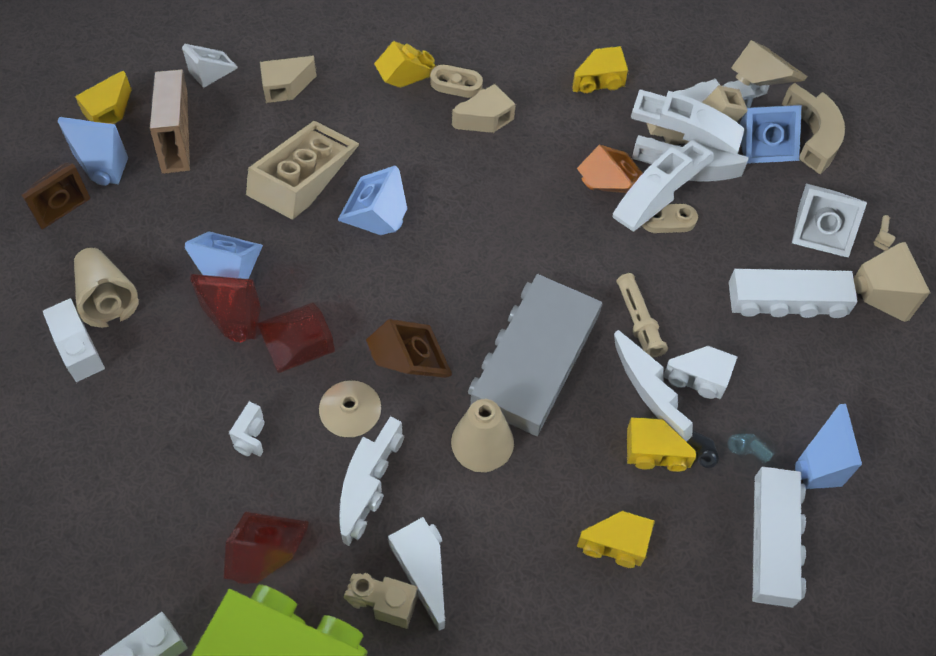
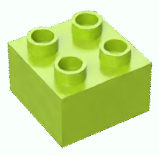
[192,584,368,656]

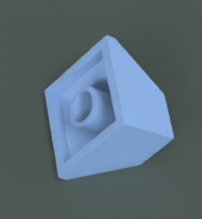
[58,117,128,185]
[338,166,407,235]
[185,231,263,292]
[795,404,862,489]

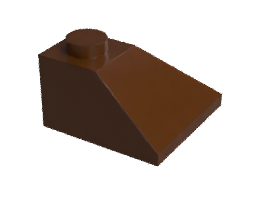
[21,163,91,230]
[366,319,452,378]

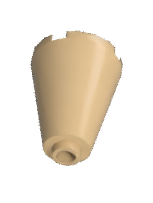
[74,248,139,328]
[451,399,514,472]

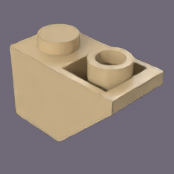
[260,56,317,103]
[452,84,515,133]

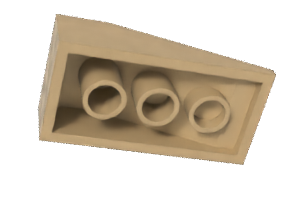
[246,121,359,220]

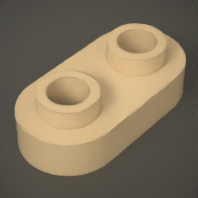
[430,65,483,98]
[642,204,698,233]

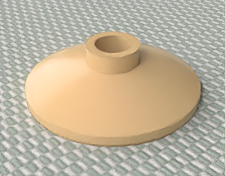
[319,381,381,437]

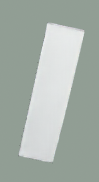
[614,330,693,442]

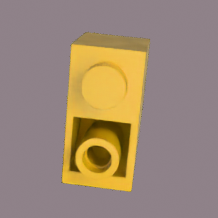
[374,41,436,88]
[572,46,628,93]
[75,70,132,124]
[627,417,696,472]
[577,511,654,568]

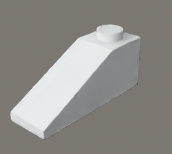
[43,298,105,382]
[388,517,445,631]

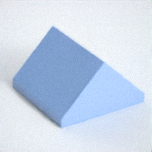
[740,105,801,163]

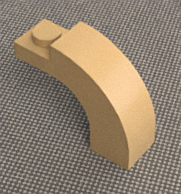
[782,83,845,174]
[647,85,748,145]

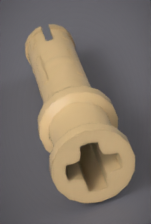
[616,273,668,358]

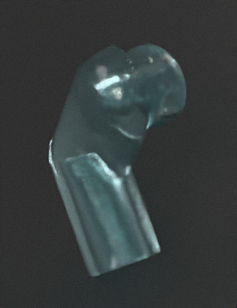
[727,434,775,465]

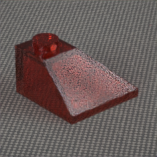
[190,274,261,342]
[257,302,335,373]
[224,512,309,584]

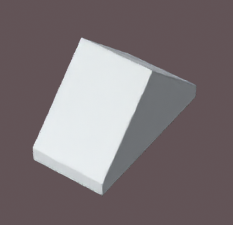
[182,44,238,88]

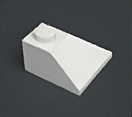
[792,184,867,258]

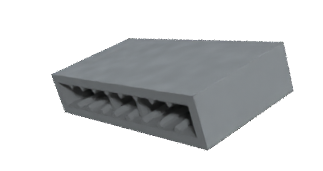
[468,274,603,437]

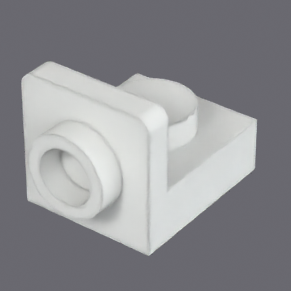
[229,401,264,457]

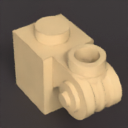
[344,573,418,629]

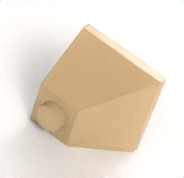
[731,40,808,86]
[854,242,930,321]

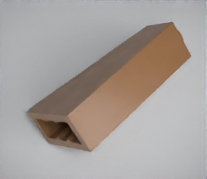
[150,69,190,173]

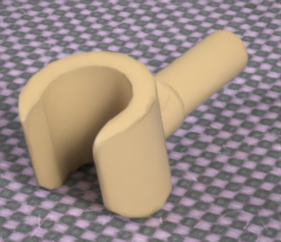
[874,215,896,251]

